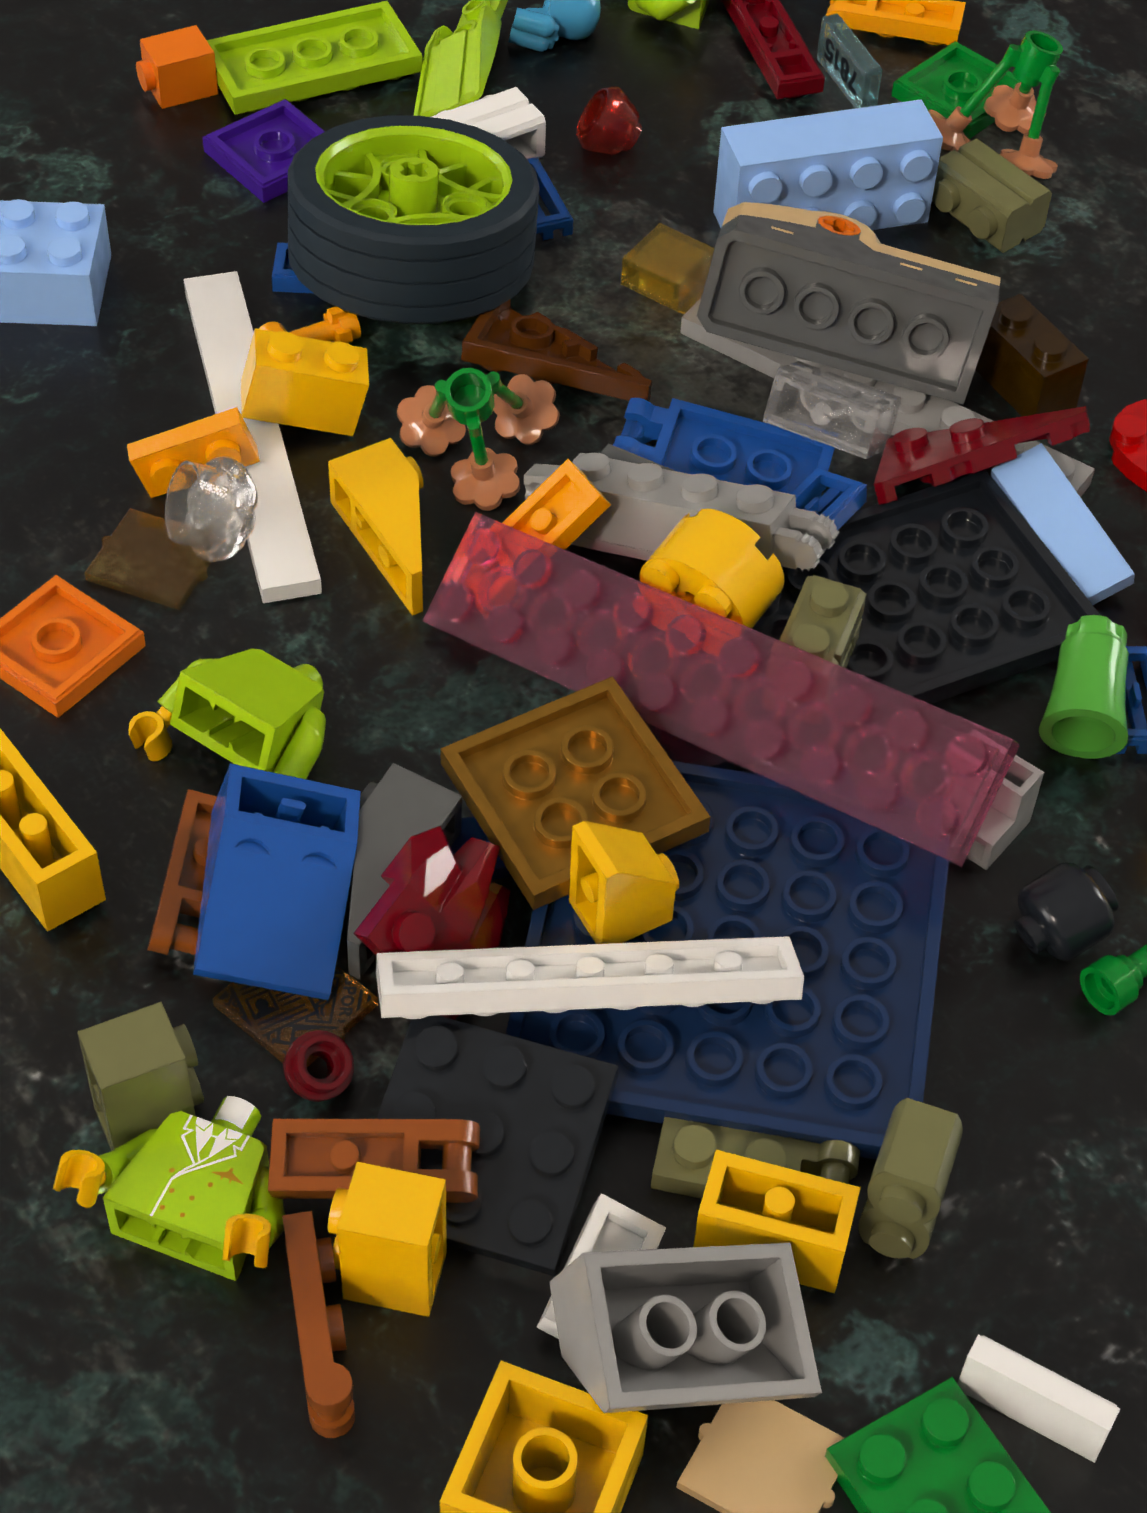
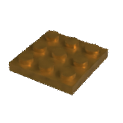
[440,676,711,910]

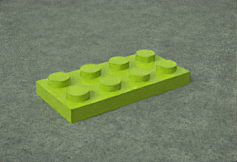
[207,1,423,115]

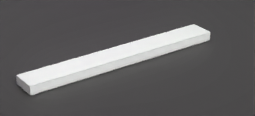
[184,271,322,604]

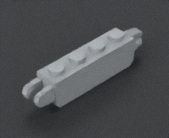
[524,453,840,571]

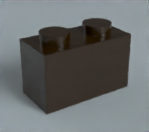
[975,294,1089,416]

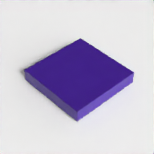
[203,99,325,203]

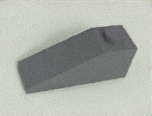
[347,763,462,980]

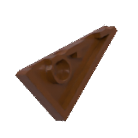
[461,299,652,401]

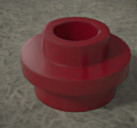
[283,1030,354,1102]

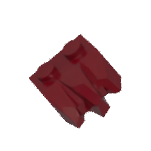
[353,826,511,1020]

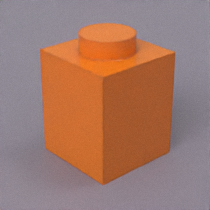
[136,25,218,109]

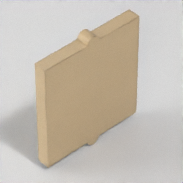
[676,1400,844,1513]

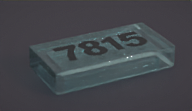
[817,14,883,108]

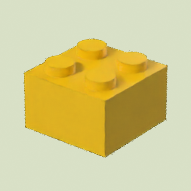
[440,1361,648,1513]

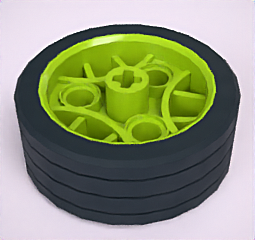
[288,116,539,324]

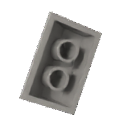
[549,1243,822,1413]

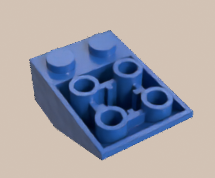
[193,763,361,1000]

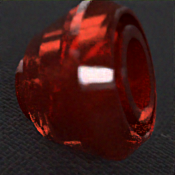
[577,86,642,155]

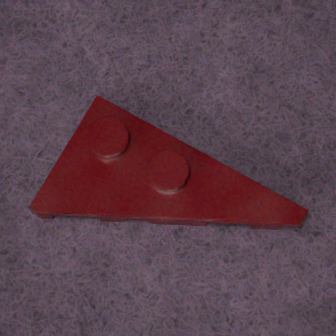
[874,406,1090,504]

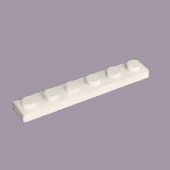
[376,936,804,1019]

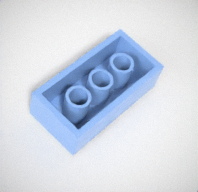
[713,99,943,230]
[0,199,111,326]

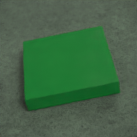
[891,41,1020,139]

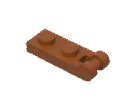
[147,789,217,962]
[268,1119,480,1203]
[282,1211,355,1438]

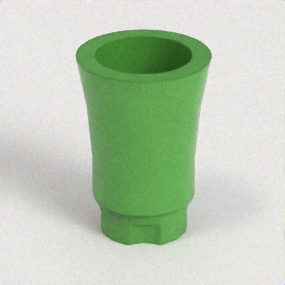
[1039,615,1129,759]

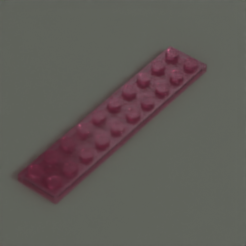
[423,512,1020,867]

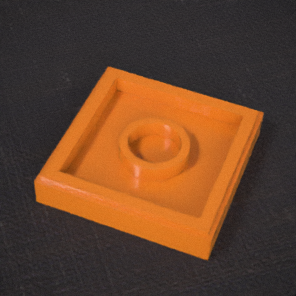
[0,575,146,718]

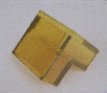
[621,223,715,315]

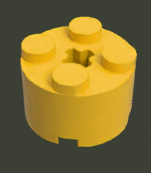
[640,509,784,658]

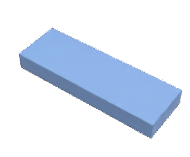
[991,443,1135,605]

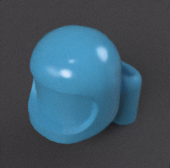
[508,0,601,52]

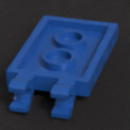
[613,398,836,498]

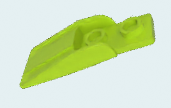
[413,0,508,117]

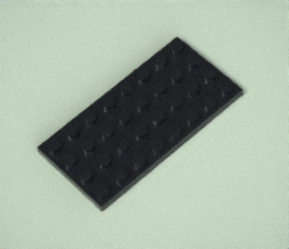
[567,470,1101,771]

